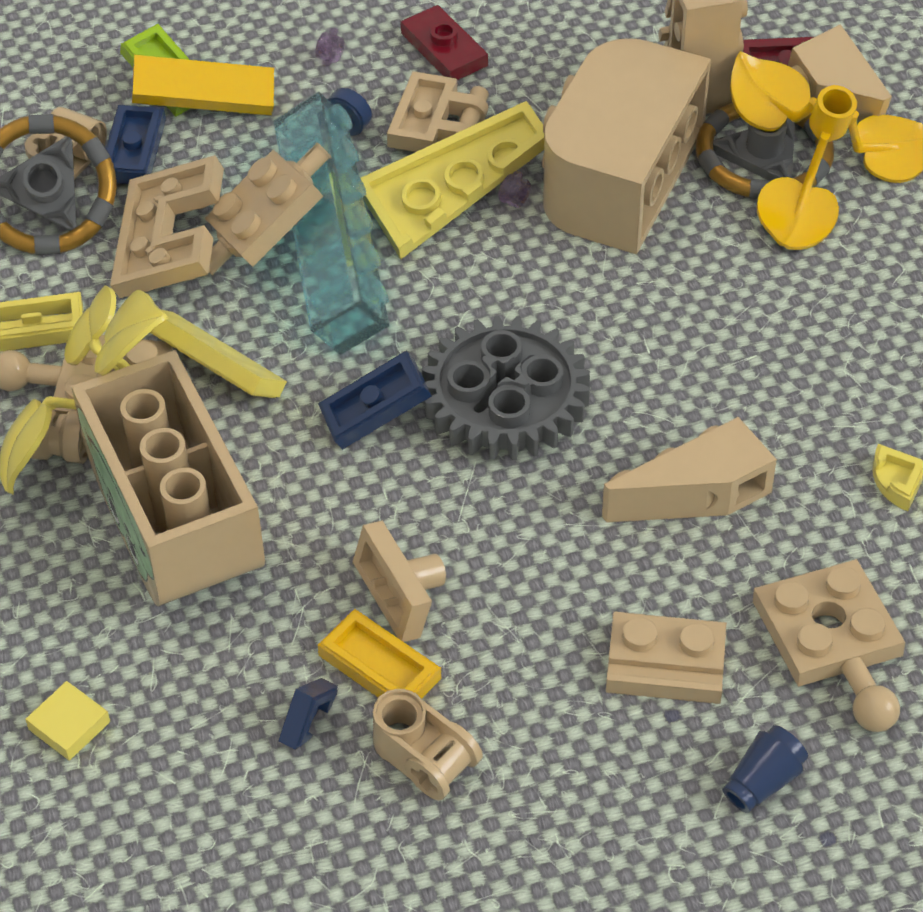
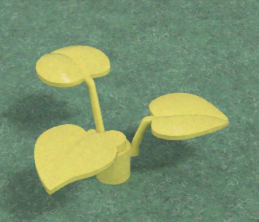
[0,285,168,495]

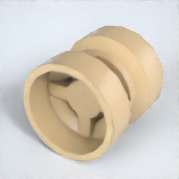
[31,409,88,464]

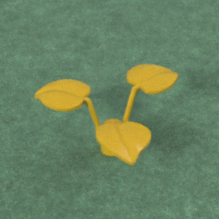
[730,51,923,250]

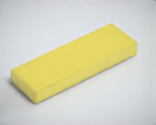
[150,310,287,398]

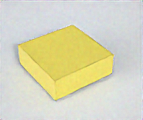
[25,681,110,761]

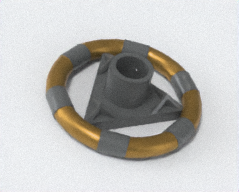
[696,102,834,199]
[0,114,116,255]

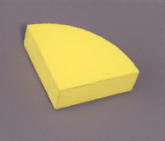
[872,444,923,511]

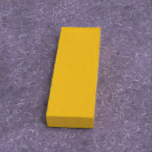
[132,55,274,116]

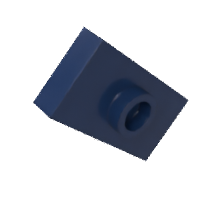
[105,105,166,184]
[318,350,432,450]

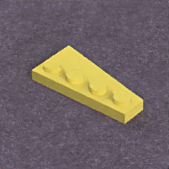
[356,101,545,259]

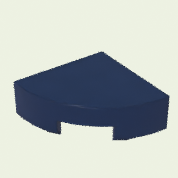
[278,678,338,750]

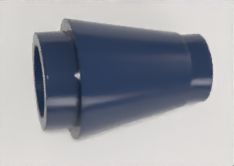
[722,725,808,813]

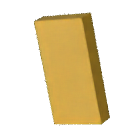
[317,609,441,699]

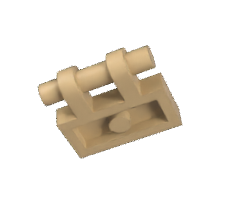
[387,71,489,152]

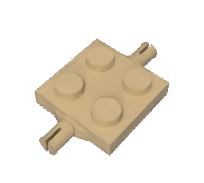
[205,142,331,275]

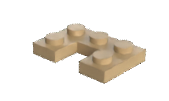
[110,155,224,298]

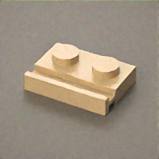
[606,612,727,704]

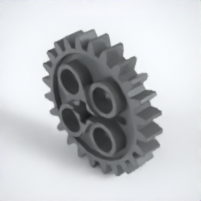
[421,316,590,460]

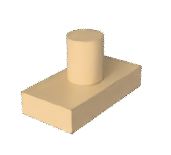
[353,521,446,642]

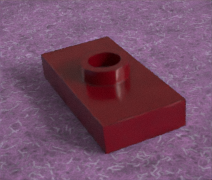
[400,5,488,80]

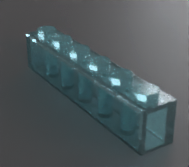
[273,92,390,355]

